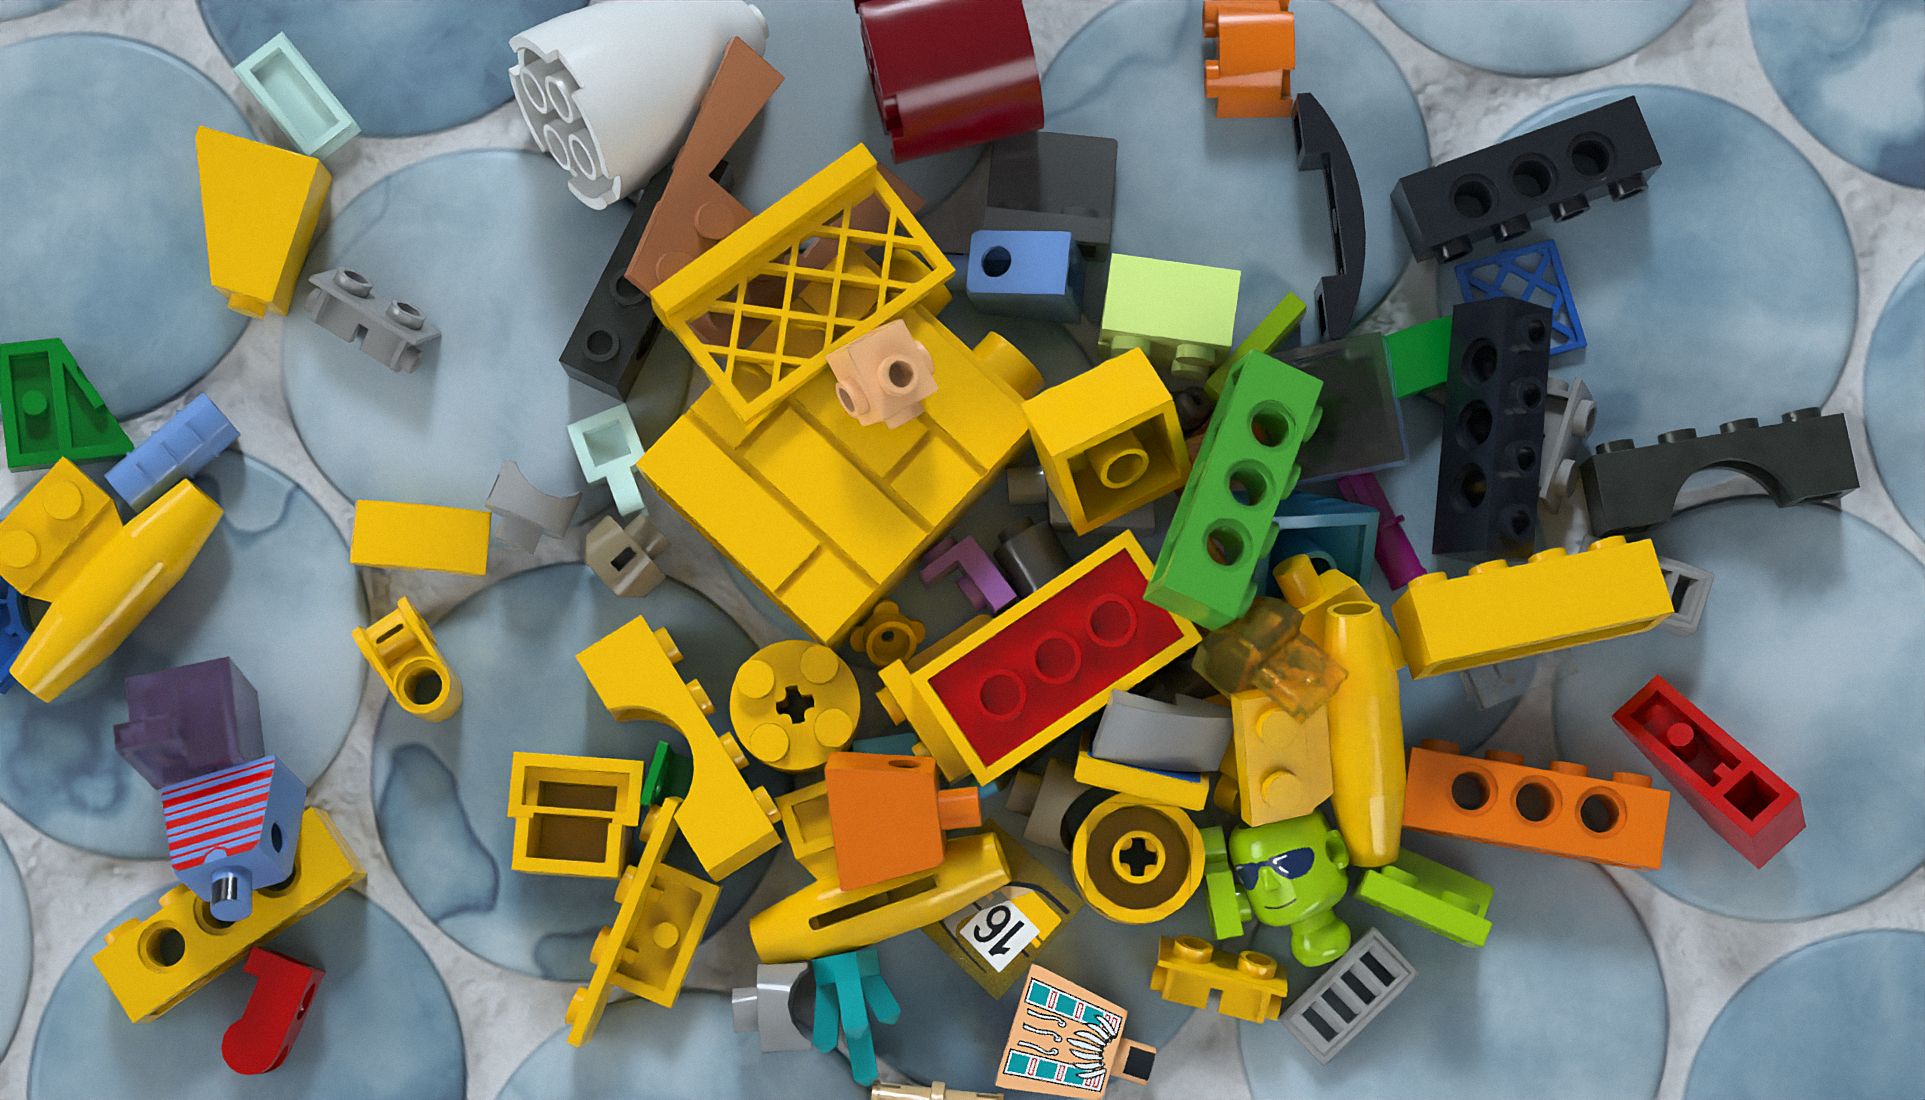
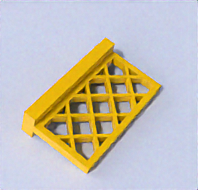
[649,142,956,427]

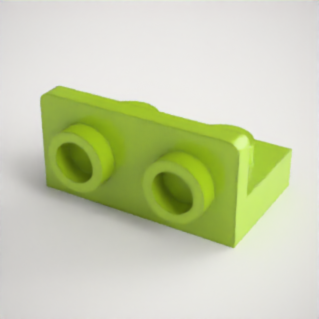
[1350,847,1494,948]

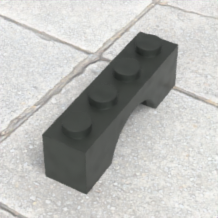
[1579,407,1860,539]

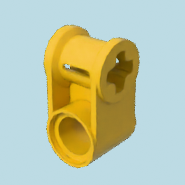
[351,596,463,722]

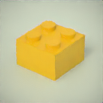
[1020,347,1192,537]

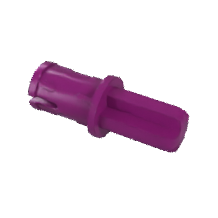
[1337,466,1428,592]

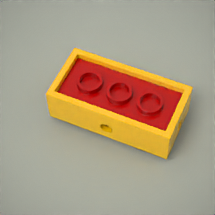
[909,529,1203,787]

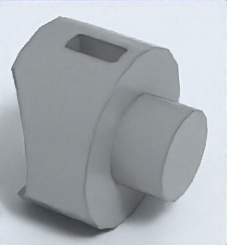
[485,460,583,554]
[732,961,813,1054]

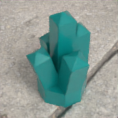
[812,948,901,1087]

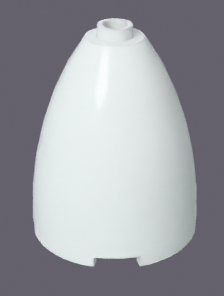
[508,0,769,210]

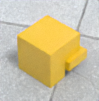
[507,752,647,881]

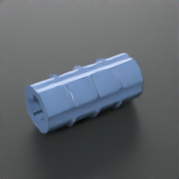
[104,392,241,514]

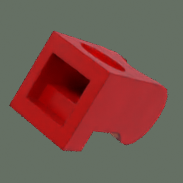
[221,946,326,1076]

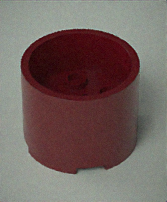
[853,0,1044,165]

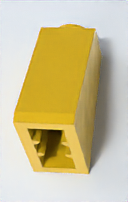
[195,125,332,319]

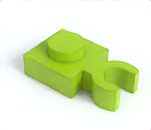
[1198,825,1252,941]

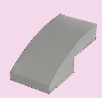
[1093,689,1234,772]

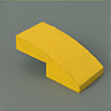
[349,500,492,578]

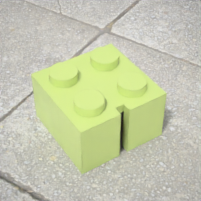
[1096,253,1241,380]

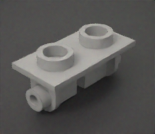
[304,267,441,374]
[1538,377,1597,515]

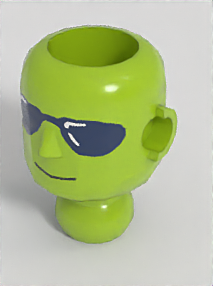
[1228,807,1351,967]

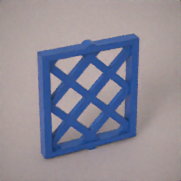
[1454,239,1587,357]

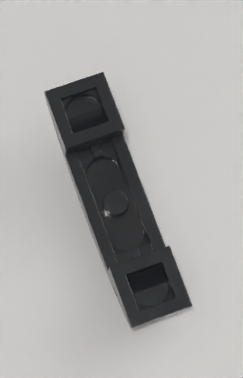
[1291,92,1366,352]

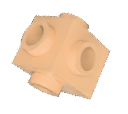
[825,319,939,429]

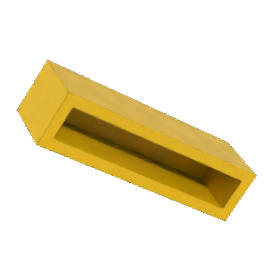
[1391,535,1675,681]

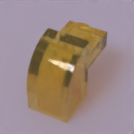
[1191,596,1350,724]

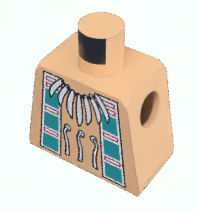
[995,964,1157,1100]

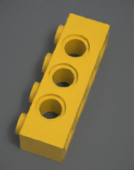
[91,807,368,1023]

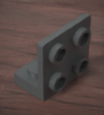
[982,131,1118,263]

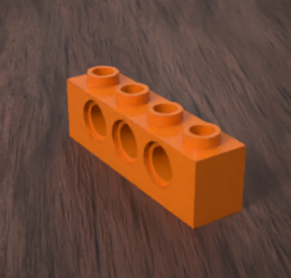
[1402,739,1671,872]

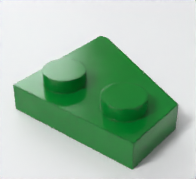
[0,337,135,473]

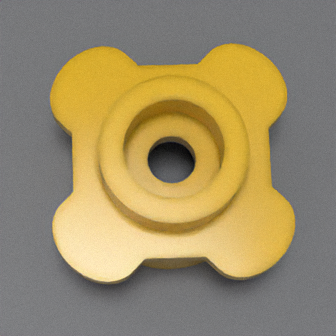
[849,599,926,670]

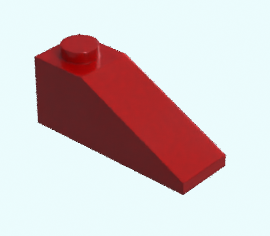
[1611,674,1806,870]

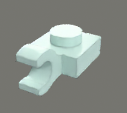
[566,403,650,525]

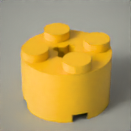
[730,640,863,776]
[1070,793,1205,925]

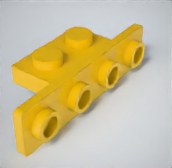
[564,796,724,1048]

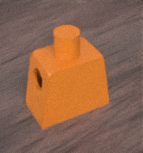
[824,752,982,892]

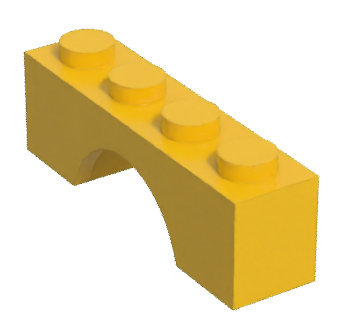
[575,615,783,883]

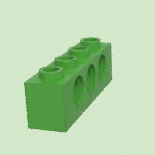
[1142,348,1324,631]

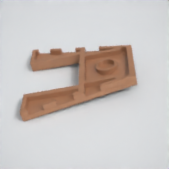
[624,36,927,349]

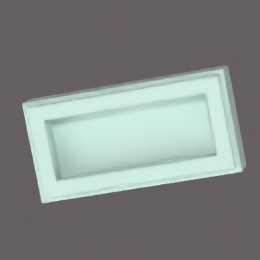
[233,32,362,162]

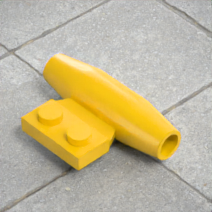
[0,457,225,703]
[1231,601,1406,867]
[749,754,1012,965]

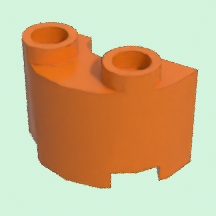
[1202,0,1295,118]

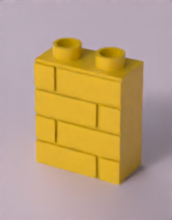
[635,242,1046,653]

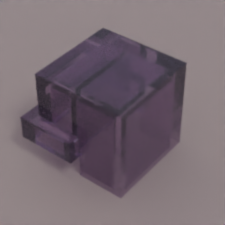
[113,656,265,790]

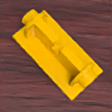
[1149,935,1287,1024]

